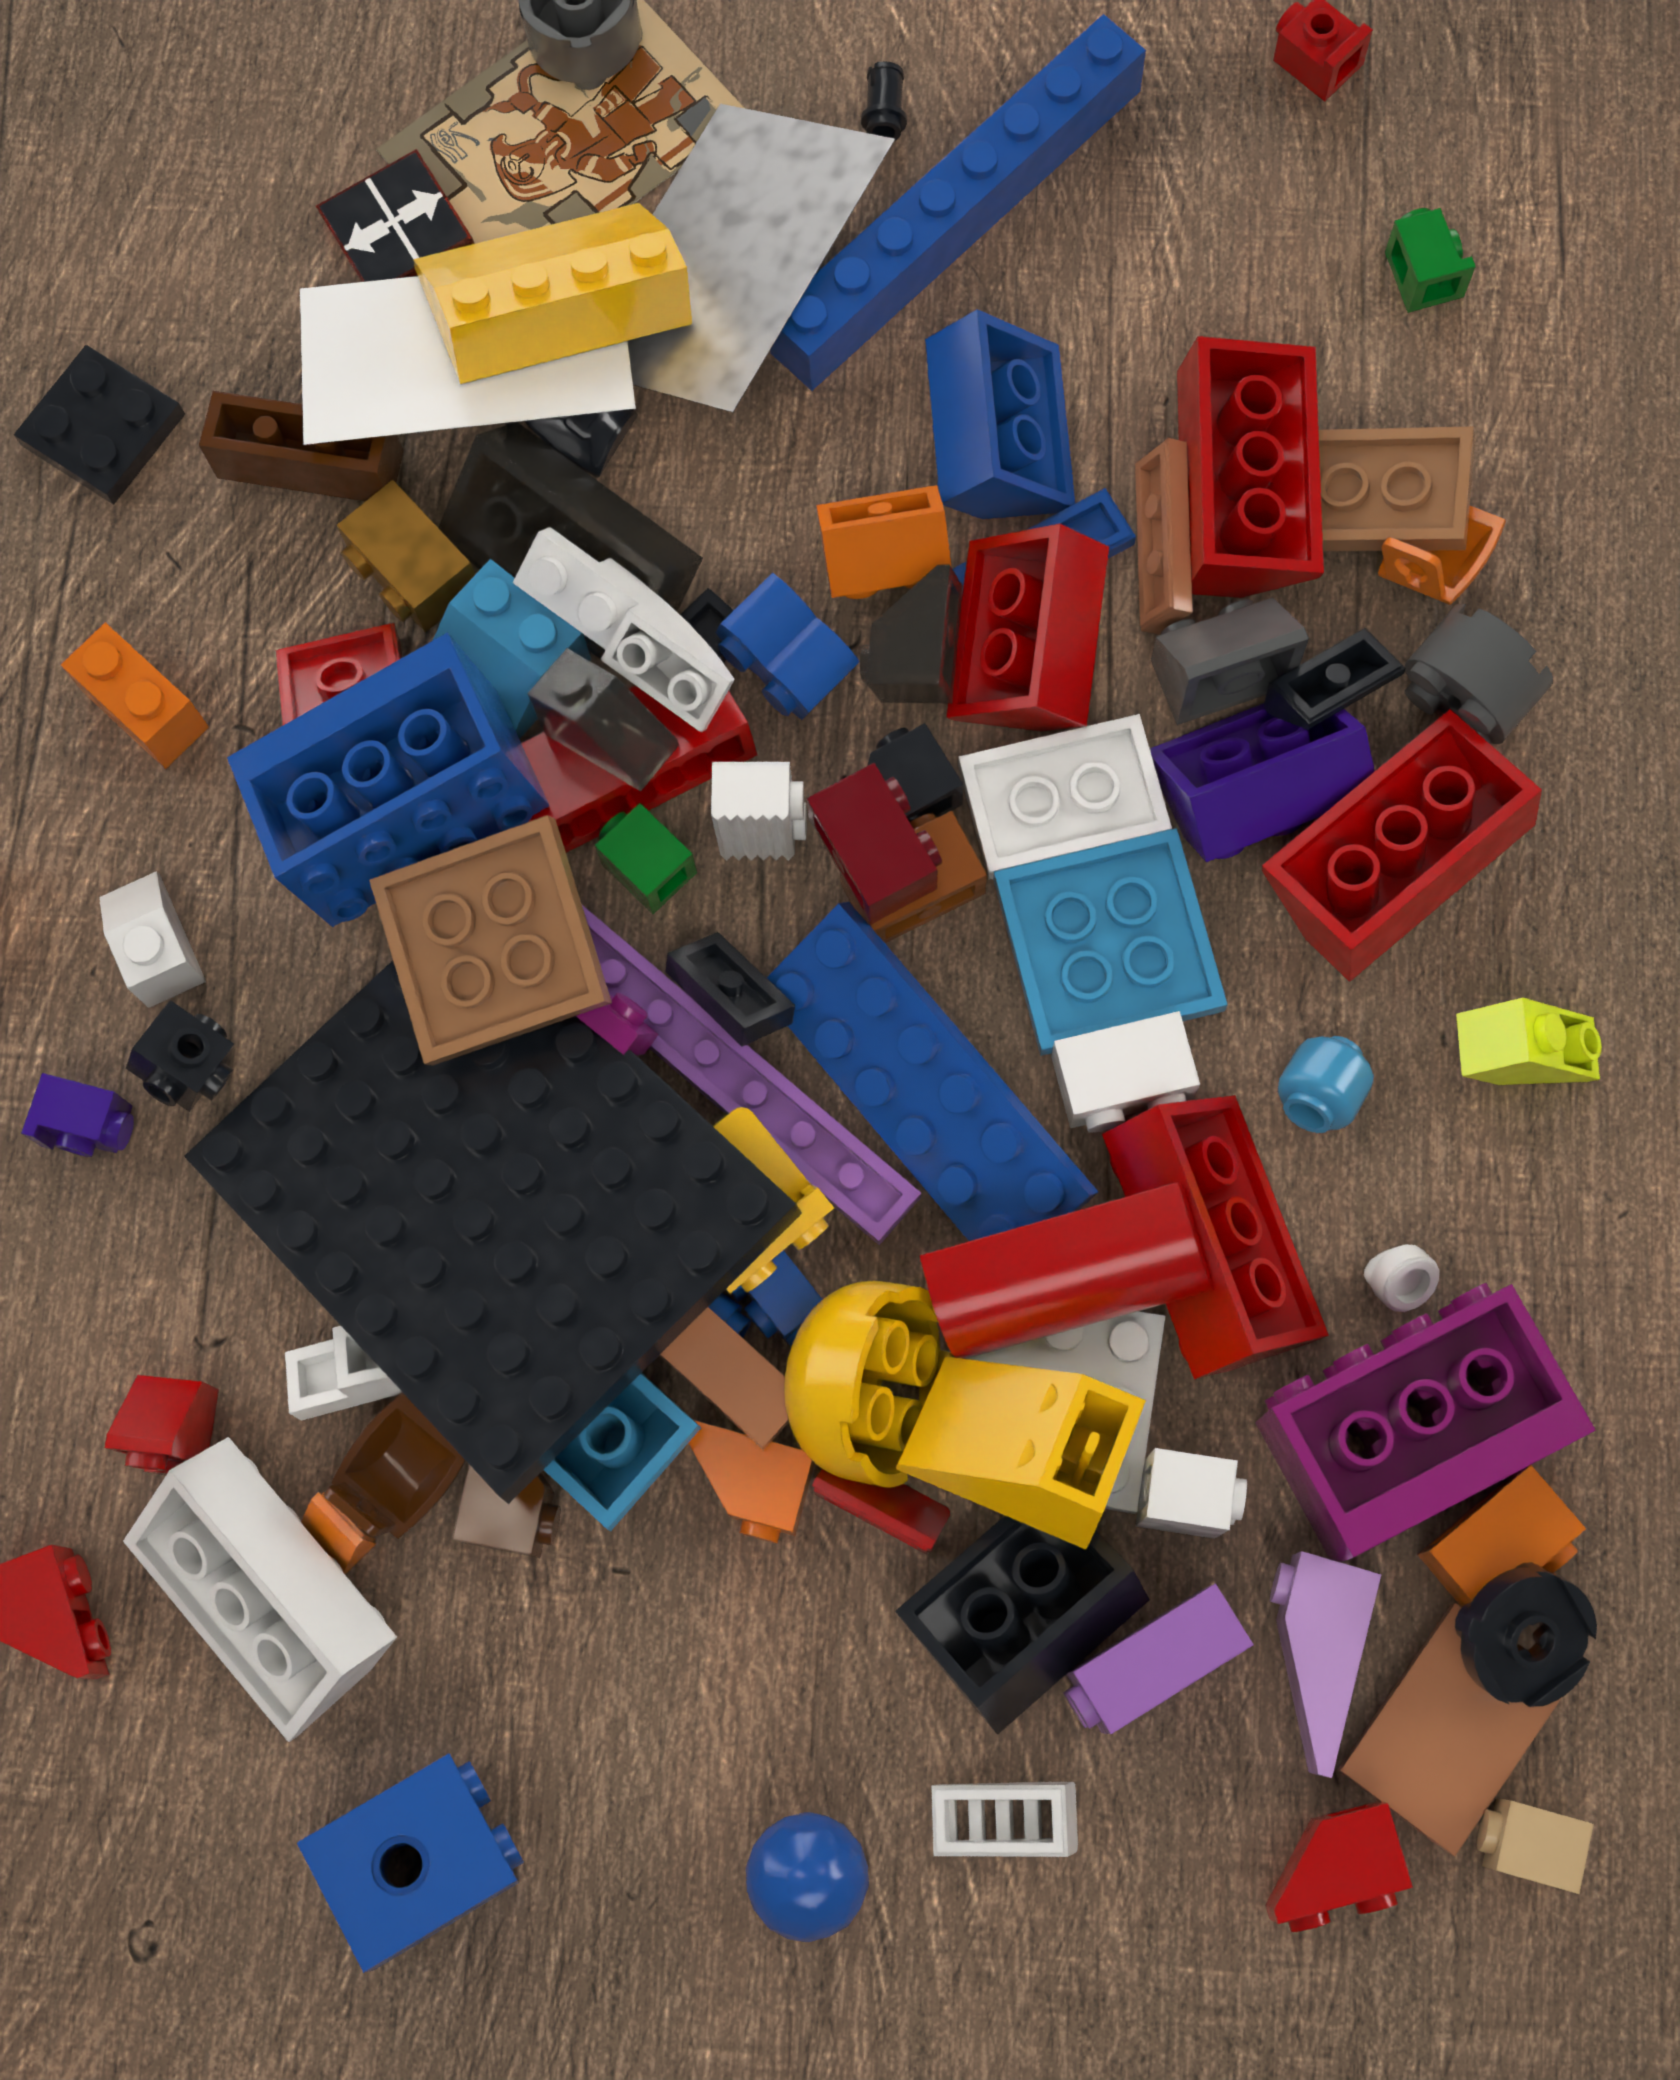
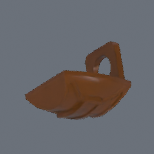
[323,1392,466,1539]

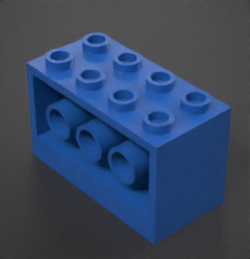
[227,632,550,927]

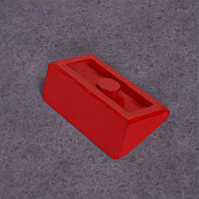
[812,1469,951,1555]

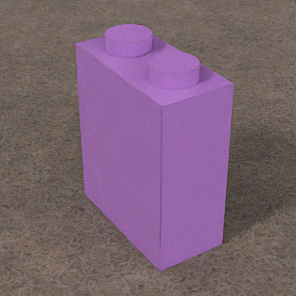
[1063,1584,1254,1734]

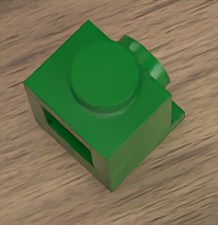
[1385,208,1476,313]

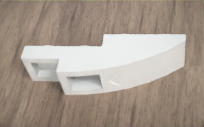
[513,527,735,732]
[285,1326,402,1421]

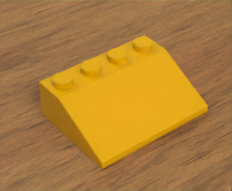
[413,203,692,384]

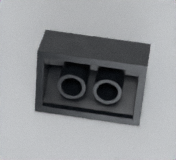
[895,1516,1150,1735]

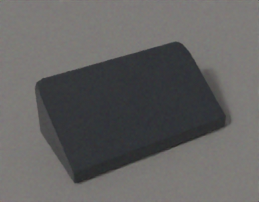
[1263,628,1406,730]

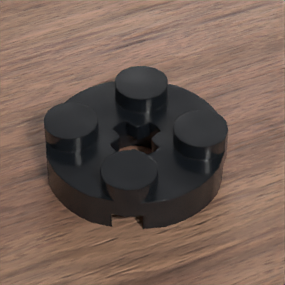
[1455,1562,1597,1707]

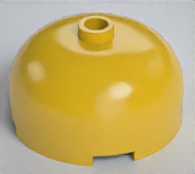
[784,1281,952,1488]

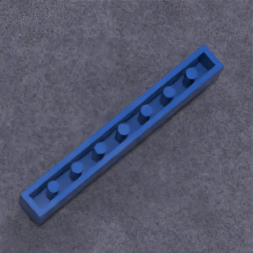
[770,14,1146,391]

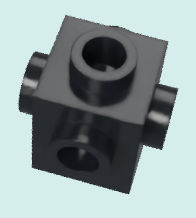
[125,1000,234,1112]

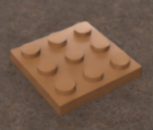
[369,815,612,1065]

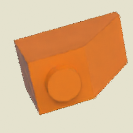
[689,1420,815,1544]

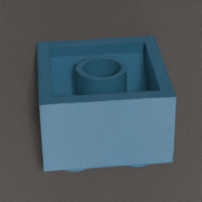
[432,559,591,739]
[544,1373,701,1531]

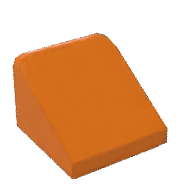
[301,1492,376,1574]

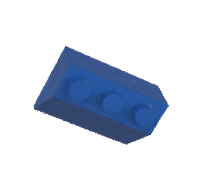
[925,309,1075,519]

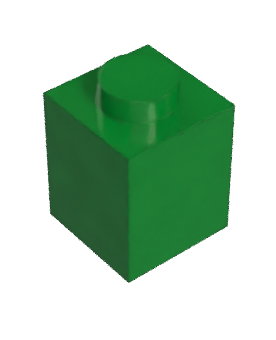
[594,803,697,914]

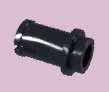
[861,61,907,141]

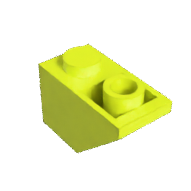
[1456,998,1602,1085]

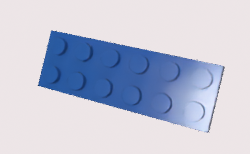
[767,902,1099,1241]

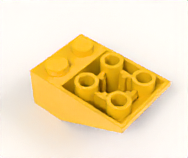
[896,1356,1146,1549]

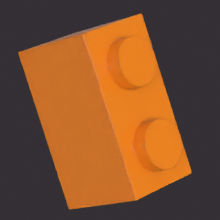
[816,485,953,599]
[61,622,209,769]
[1417,1465,1586,1607]

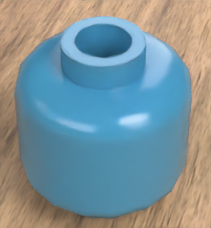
[1277,1036,1374,1133]

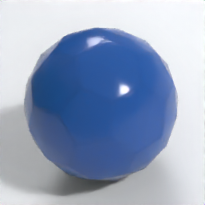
[746,1812,869,1942]

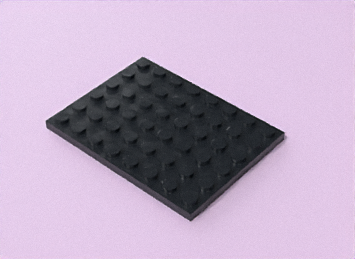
[184,960,802,1504]

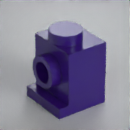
[21,1073,134,1157]

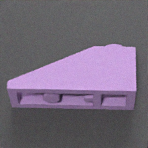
[1270,1551,1381,1778]

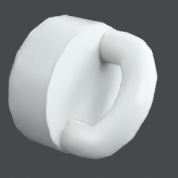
[1364,1244,1439,1312]

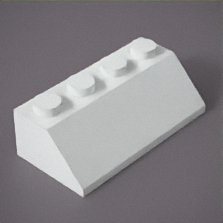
[123,1437,397,1742]

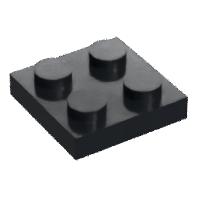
[13,345,185,505]

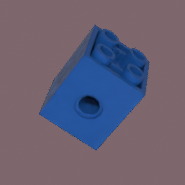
[297,1753,524,1973]

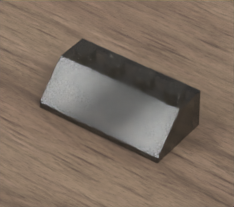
[438,422,703,672]

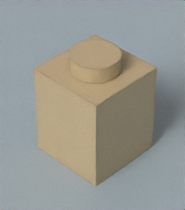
[1477,1798,1594,1894]

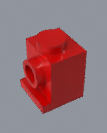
[1273,0,1373,102]

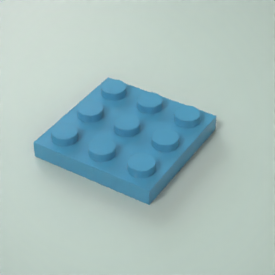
[993,828,1228,1056]

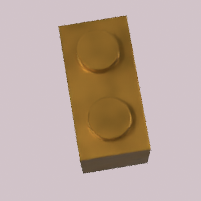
[337,480,475,633]

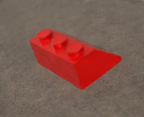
[946,524,1109,732]

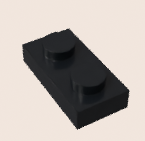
[665,932,795,1047]

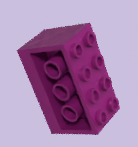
[1255,1283,1596,1562]

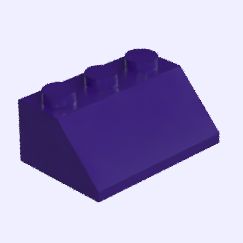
[1150,703,1375,863]

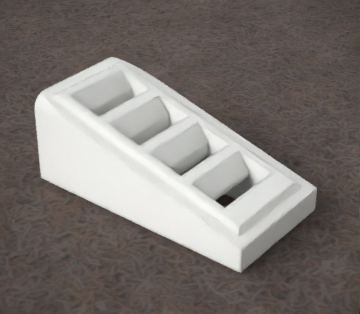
[931,1782,1078,1857]

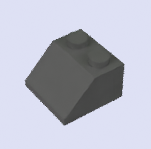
[1151,597,1309,725]

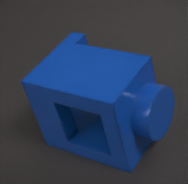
[731,1250,822,1346]

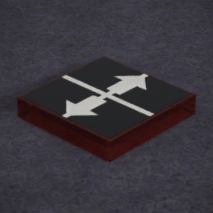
[316,149,475,282]

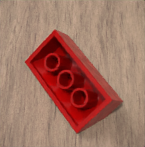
[1177,336,1324,598]
[1262,709,1542,982]
[1102,1095,1329,1380]

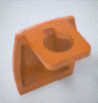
[1378,506,1506,605]

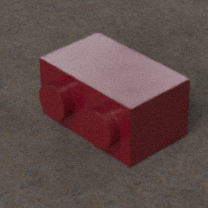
[806,763,942,925]

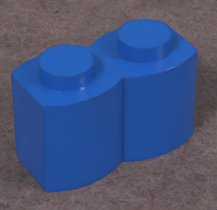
[715,573,860,720]

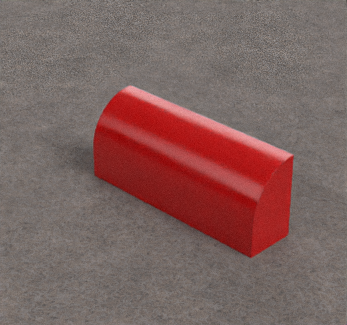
[521,685,758,853]
[919,1182,1214,1359]

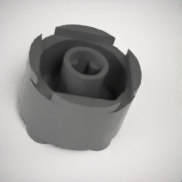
[519,0,643,90]
[1405,604,1553,744]

